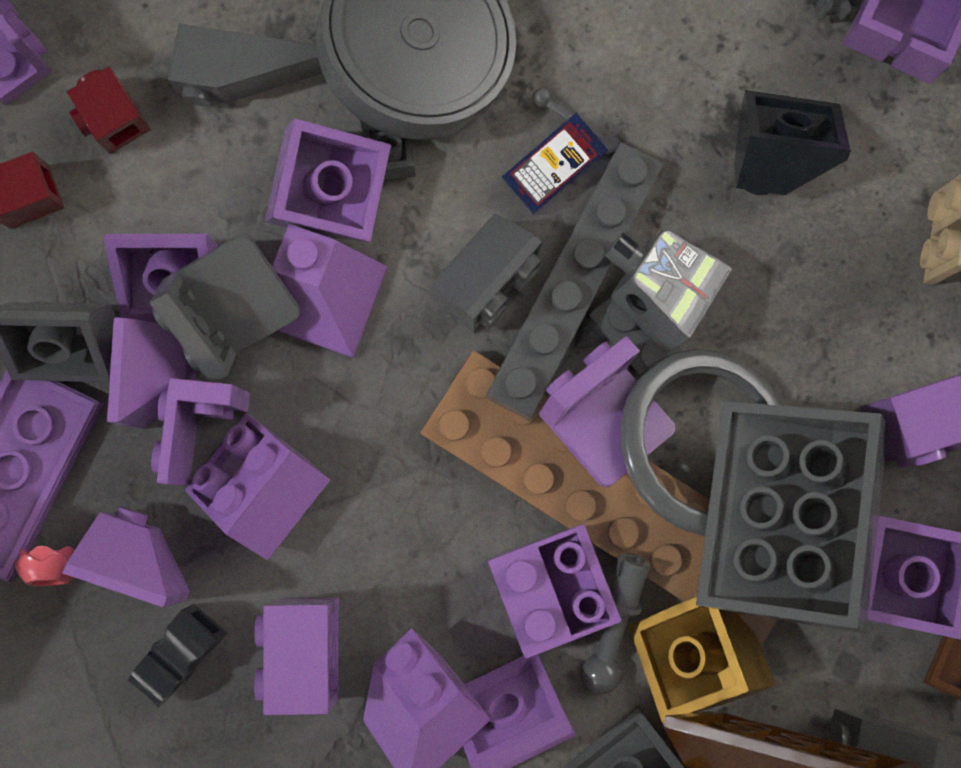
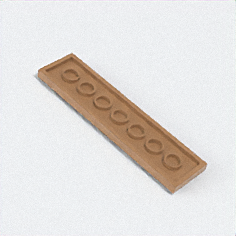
[420,350,777,646]

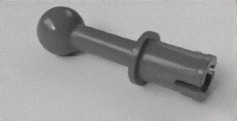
[581,553,651,694]

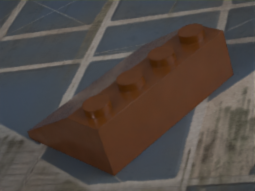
[664,710,921,768]

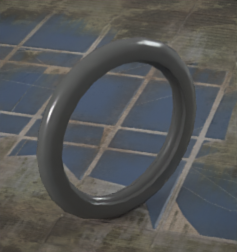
[620,349,783,536]

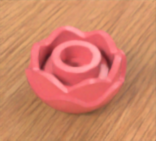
[14,545,75,586]

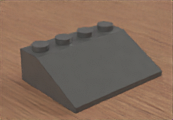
[696,401,888,633]

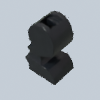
[128,604,228,707]

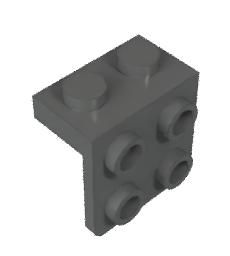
[150,234,300,383]

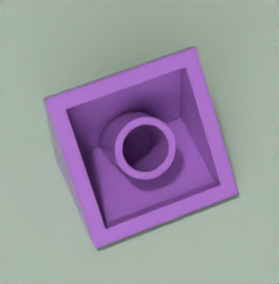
[103,234,219,322]

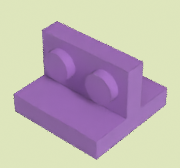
[463,654,576,768]

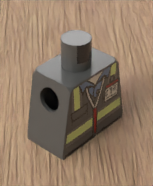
[604,230,732,354]

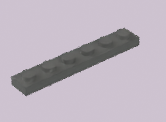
[485,142,663,421]

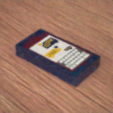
[502,113,608,216]

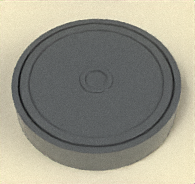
[316,0,516,139]

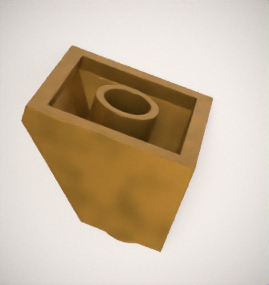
[629,596,776,723]

